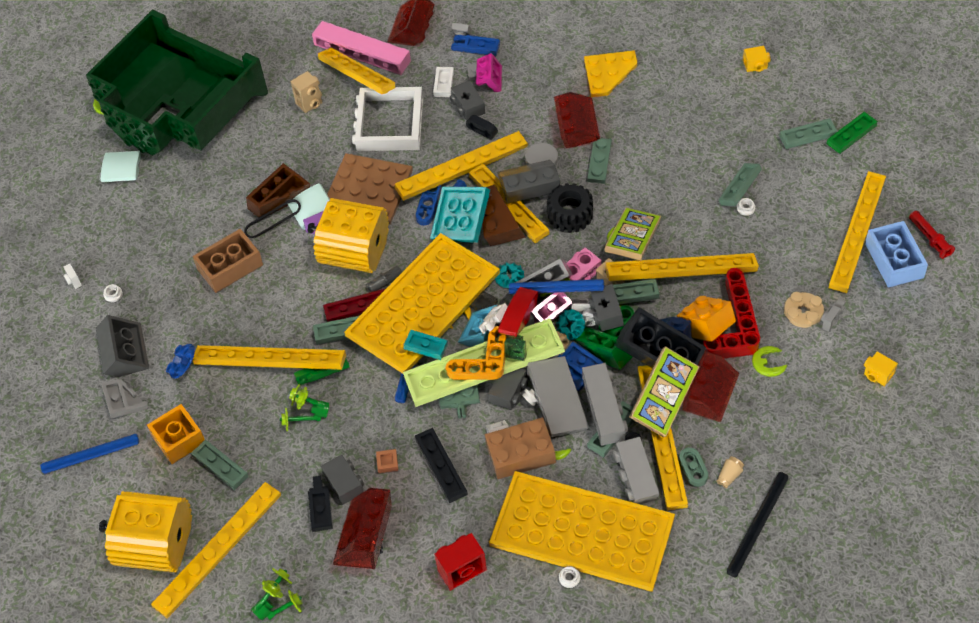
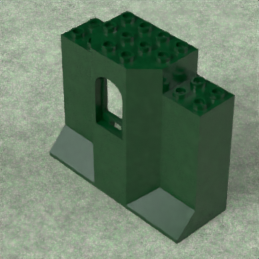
[86,9,268,156]

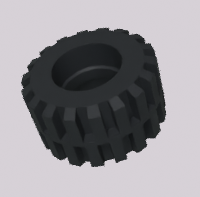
[547,183,593,233]

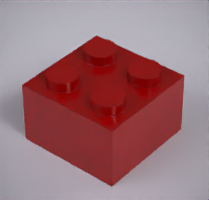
[434,533,487,591]

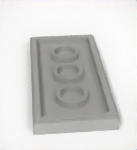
[527,356,589,437]

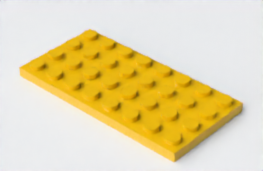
[344,233,500,374]
[489,471,675,592]

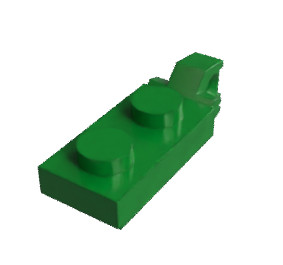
[294,358,350,385]

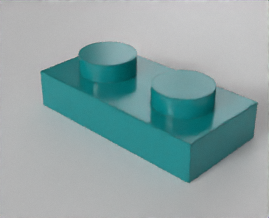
[404,330,448,360]

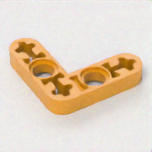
[445,326,507,380]

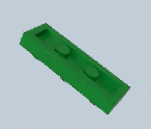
[826,112,878,154]

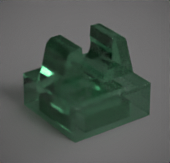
[504,335,527,361]

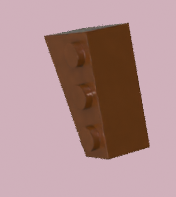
[246,163,310,217]
[482,185,526,246]

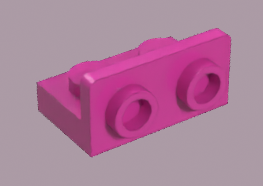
[476,53,502,92]

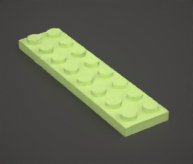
[403,318,565,407]

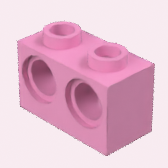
[567,248,601,281]

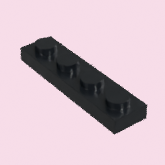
[415,428,468,503]

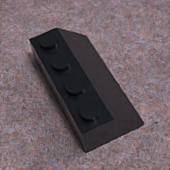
[614,307,706,368]

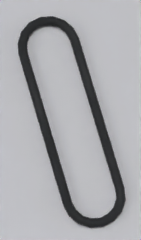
[244,199,301,238]

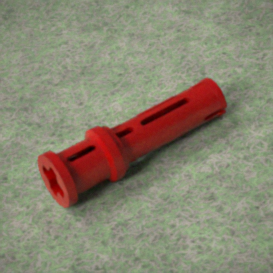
[909,211,955,259]

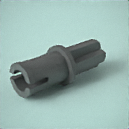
[366,266,402,292]

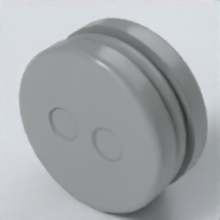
[525,143,558,169]

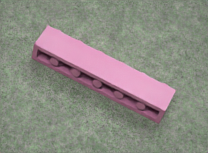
[312,21,411,75]

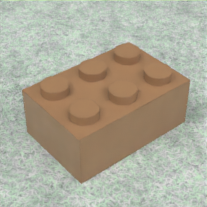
[193,229,263,293]
[484,417,556,479]

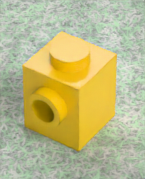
[743,46,770,72]
[864,351,898,386]

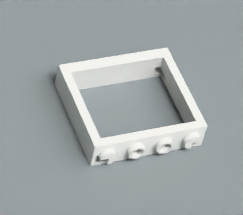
[352,87,423,151]

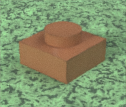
[376,449,399,473]

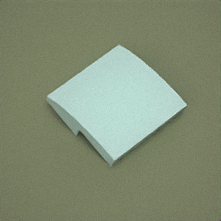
[100,151,141,182]
[288,183,330,230]

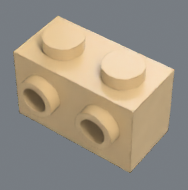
[291,71,322,113]

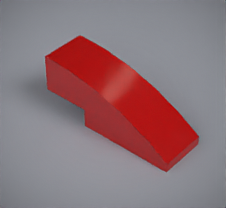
[498,287,538,337]

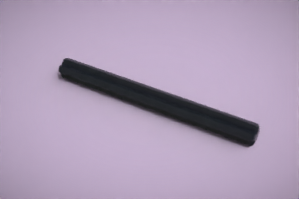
[727,472,789,577]

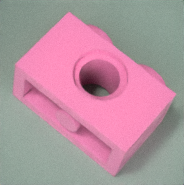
[530,292,572,323]

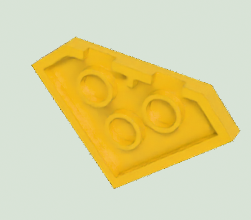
[584,50,637,98]

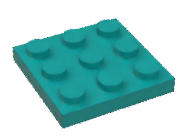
[430,187,490,243]

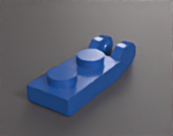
[451,35,500,56]

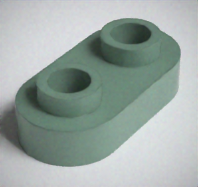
[679,448,708,487]

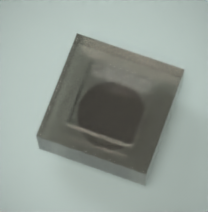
[471,291,498,311]

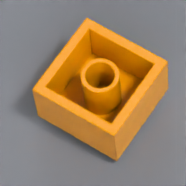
[676,296,736,342]
[147,404,205,464]

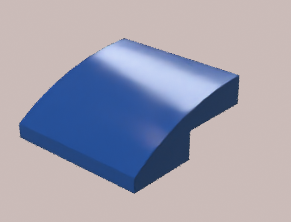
[557,342,603,392]

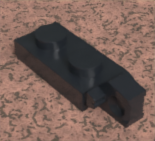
[308,475,333,532]

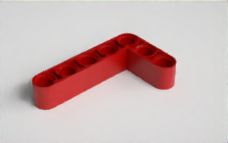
[703,268,760,360]

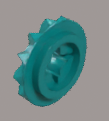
[495,262,524,288]
[556,309,585,340]

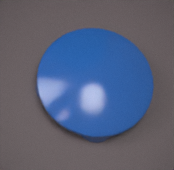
[166,344,195,379]

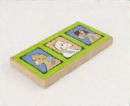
[605,208,661,260]
[629,347,699,437]

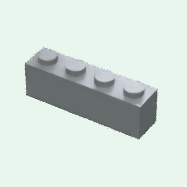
[582,363,628,446]

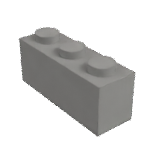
[515,258,572,283]
[613,437,659,504]

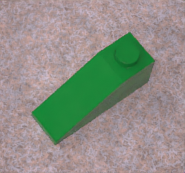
[574,327,633,370]

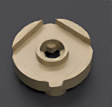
[784,292,824,328]

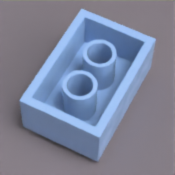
[865,221,928,288]

